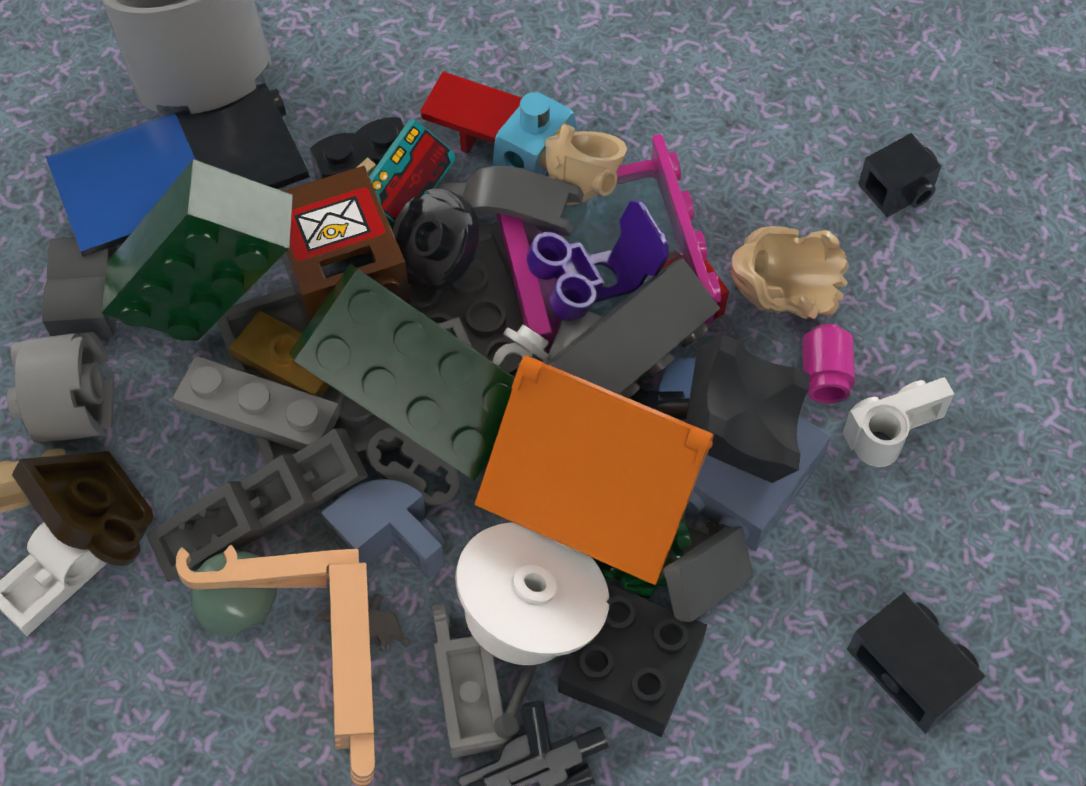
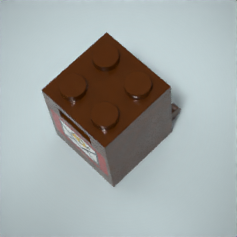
[281,165,411,326]

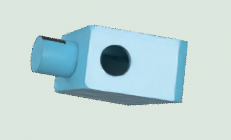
[492,92,577,177]

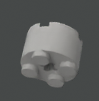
[7,332,114,443]

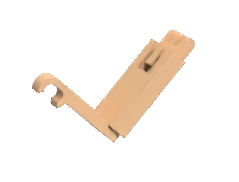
[176,545,375,786]

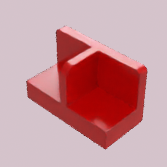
[420,71,522,154]

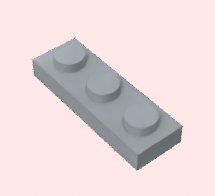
[172,356,341,451]

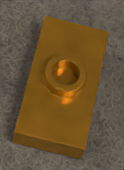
[229,310,330,398]

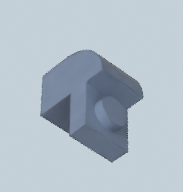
[321,479,445,579]

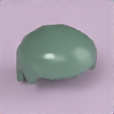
[190,549,277,637]

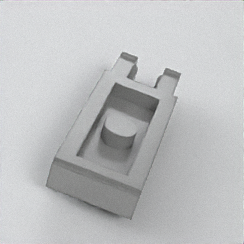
[432,604,508,758]

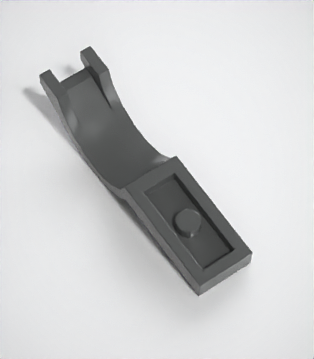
[391,165,584,236]

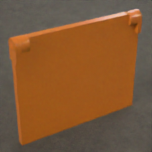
[474,355,714,585]

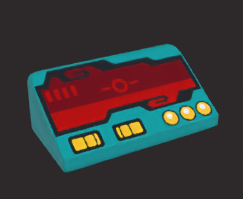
[369,118,456,228]

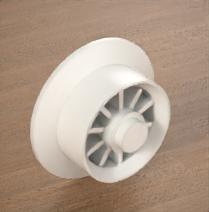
[455,522,609,665]

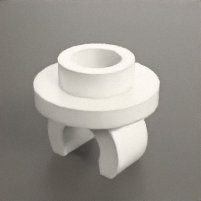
[493,324,551,368]

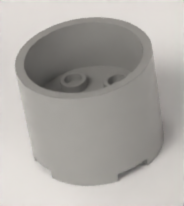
[102,0,272,114]

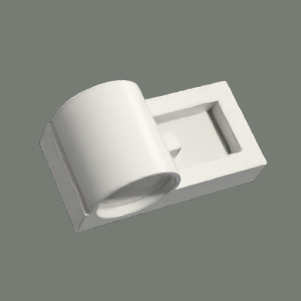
[843,377,954,467]
[0,522,107,636]

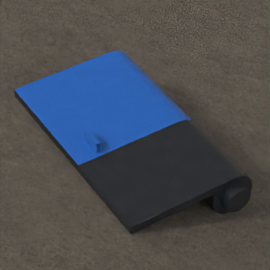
[46,82,310,257]

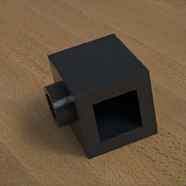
[858,133,942,217]

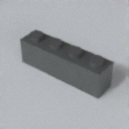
[546,258,720,398]

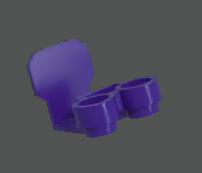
[526,200,669,321]

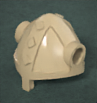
[540,124,627,206]

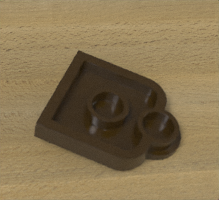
[12,451,153,566]

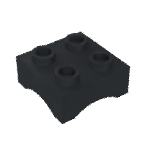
[686,333,810,483]
[558,582,707,737]

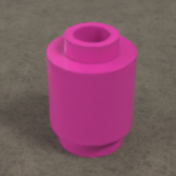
[802,324,855,404]

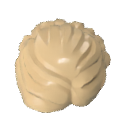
[730,226,849,319]

